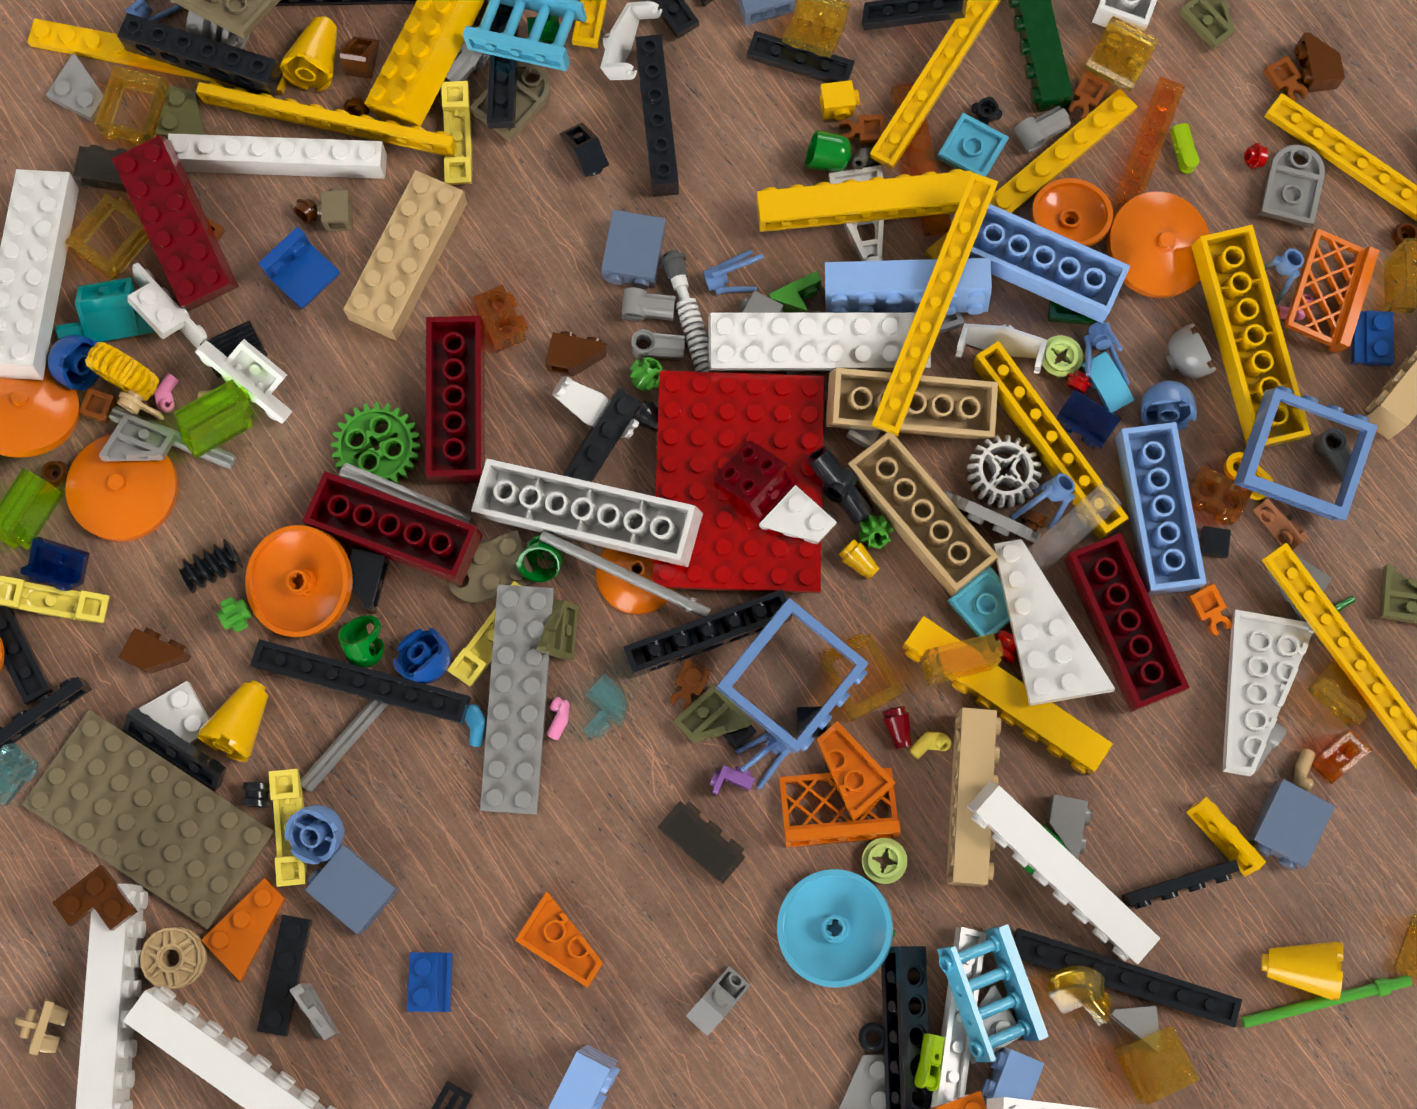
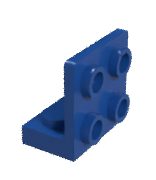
[258,226,340,309]

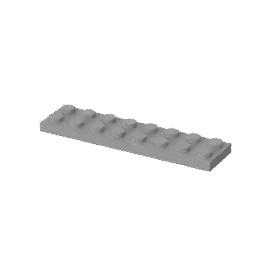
[480,584,555,814]

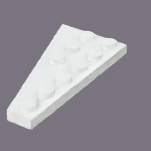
[993,539,1115,706]
[1222,609,1314,777]

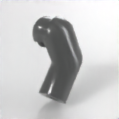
[852,148,881,170]

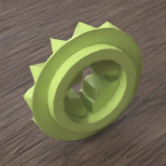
[1042,335,1083,378]
[862,838,907,884]

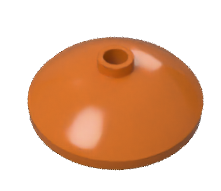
[1032,178,1113,247]
[596,548,676,615]

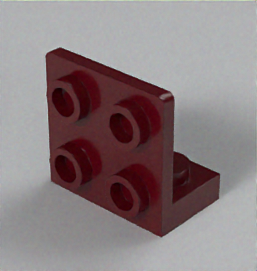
[714,441,798,522]

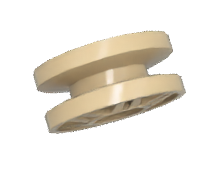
[140,927,207,989]

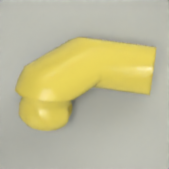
[908,732,952,760]

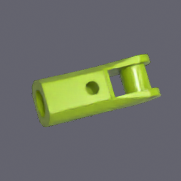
[1169,123,1200,174]
[914,1034,945,1092]

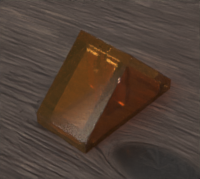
[1311,729,1372,784]

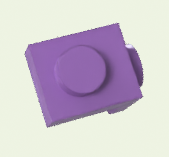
[710,765,755,796]

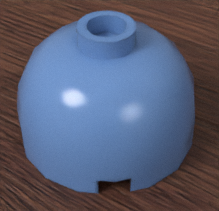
[1141,381,1197,431]
[284,804,345,865]

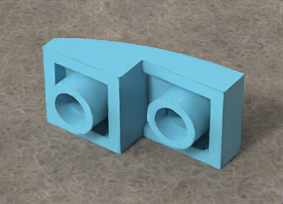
[1081,351,1134,413]

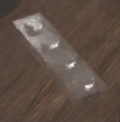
[1028,483,1122,573]

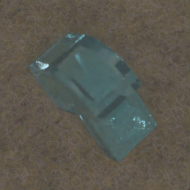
[583,674,627,741]
[0,743,39,806]

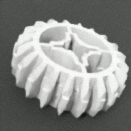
[967,435,1042,508]

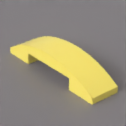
[441,81,472,185]
[0,576,110,623]
[447,581,521,687]
[269,769,307,887]

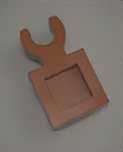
[1263,55,1308,102]
[1068,71,1110,121]
[839,114,886,145]
[670,659,712,711]

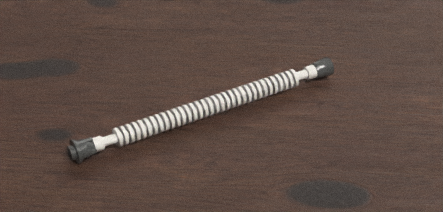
[660,250,718,372]

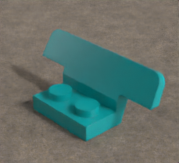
[56,277,155,342]

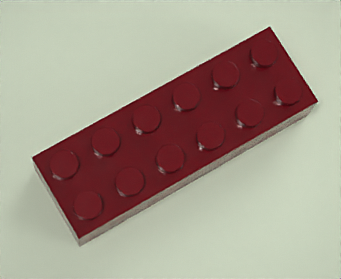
[112,135,239,310]
[426,316,485,484]
[302,471,483,586]
[1063,533,1190,713]

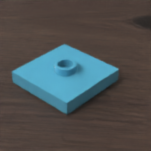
[936,113,1009,177]
[947,566,1010,644]

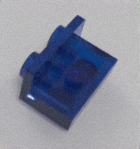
[1055,388,1121,449]
[20,536,90,591]

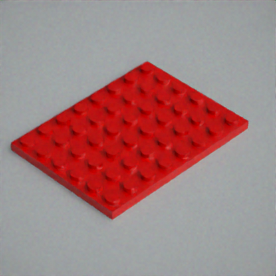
[653,370,824,594]

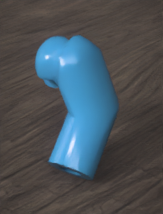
[465,704,486,747]

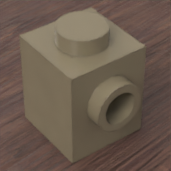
[317,188,353,232]

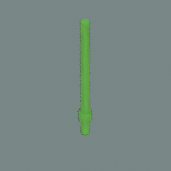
[1241,974,1412,1028]

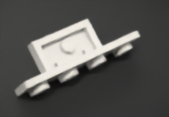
[128,262,207,349]
[195,339,292,424]

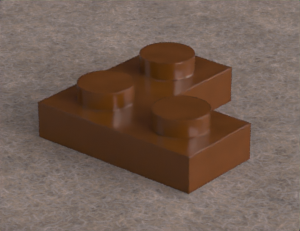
[52,865,138,931]

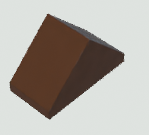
[340,36,379,79]

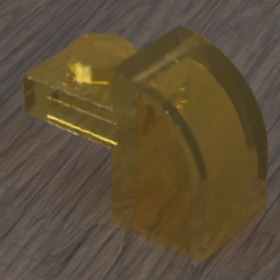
[1047,966,1112,1026]

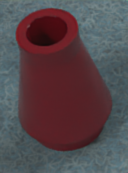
[882,706,912,749]

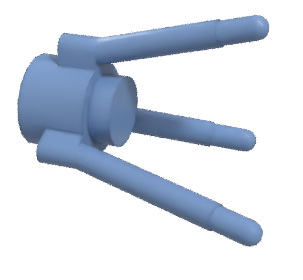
[125,0,184,22]
[1264,248,1304,305]
[703,250,764,295]
[1084,322,1130,386]
[1010,473,1075,530]
[736,725,792,789]

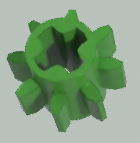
[630,357,662,391]
[858,515,894,549]
[217,596,252,633]

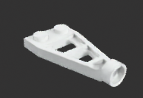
[828,165,884,261]

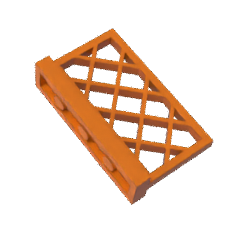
[1284,228,1380,353]
[779,767,901,848]

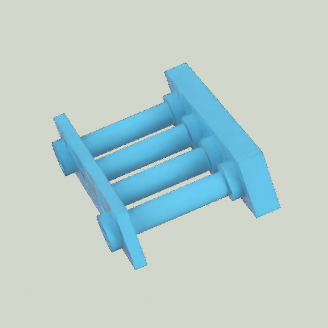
[463,0,587,72]
[937,924,1049,1062]

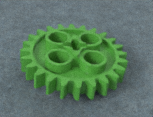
[331,402,422,485]

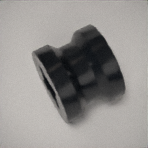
[241,782,270,808]

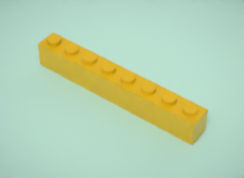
[756,169,972,232]
[972,341,1129,540]
[902,616,1113,775]

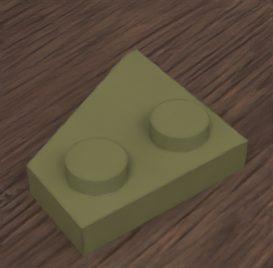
[1178,0,1235,50]
[155,85,204,139]
[1379,564,1417,624]
[537,600,579,660]
[673,683,752,744]

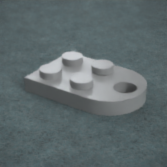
[1259,145,1325,228]

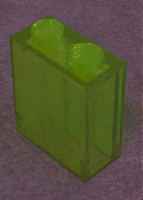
[174,379,253,459]
[0,468,64,550]

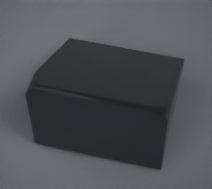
[796,706,826,737]

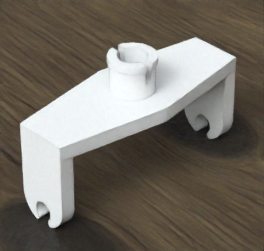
[600,1,662,80]
[956,323,1047,374]
[552,376,639,439]

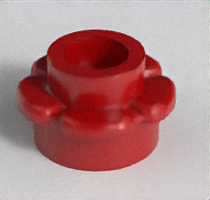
[1244,143,1268,169]
[1065,370,1091,394]

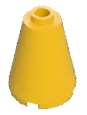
[280,16,337,92]
[197,680,269,762]
[1261,941,1343,1001]

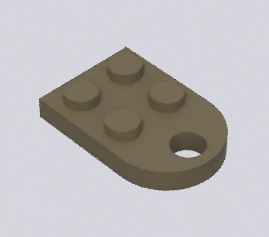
[469,62,551,142]
[447,530,536,604]

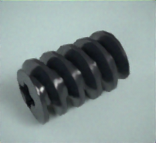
[179,539,244,593]

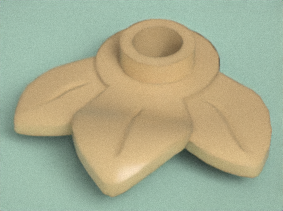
[117,390,164,421]

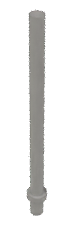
[539,530,711,618]

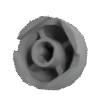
[1165,323,1216,379]

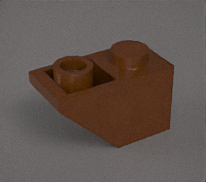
[1294,32,1345,93]
[545,331,607,376]
[118,627,191,674]

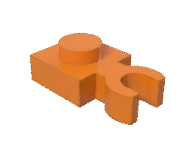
[1187,583,1232,636]

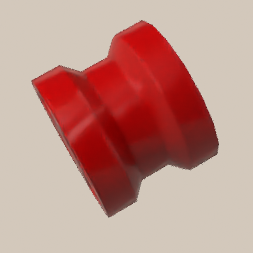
[988,630,1017,664]

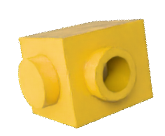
[819,80,860,120]

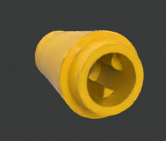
[838,539,879,579]

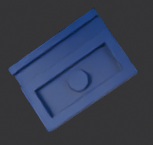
[1351,310,1394,367]
[407,952,453,1012]

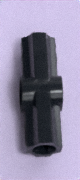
[807,446,874,524]

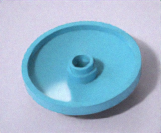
[777,869,893,988]

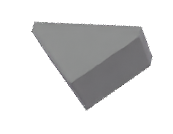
[1106,1005,1162,1053]

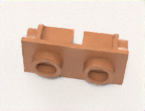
[1253,497,1308,550]

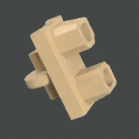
[14,998,69,1055]

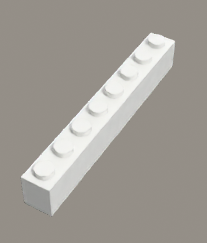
[168,133,387,179]
[967,781,1160,964]

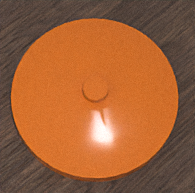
[1106,191,1210,299]
[0,366,79,458]
[65,434,179,542]
[245,525,353,637]

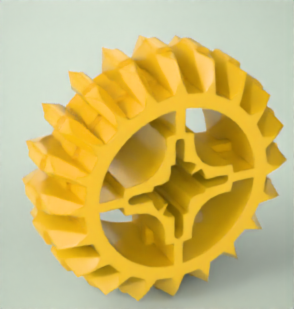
[85,342,159,401]

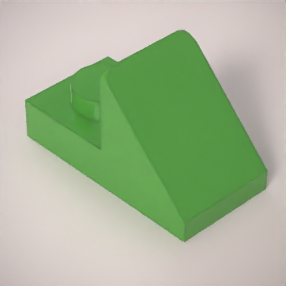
[768,271,822,313]

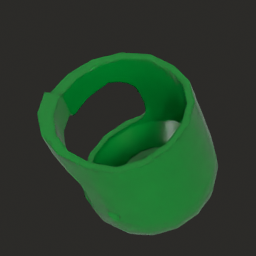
[804,130,851,173]
[516,534,565,582]
[338,615,385,668]

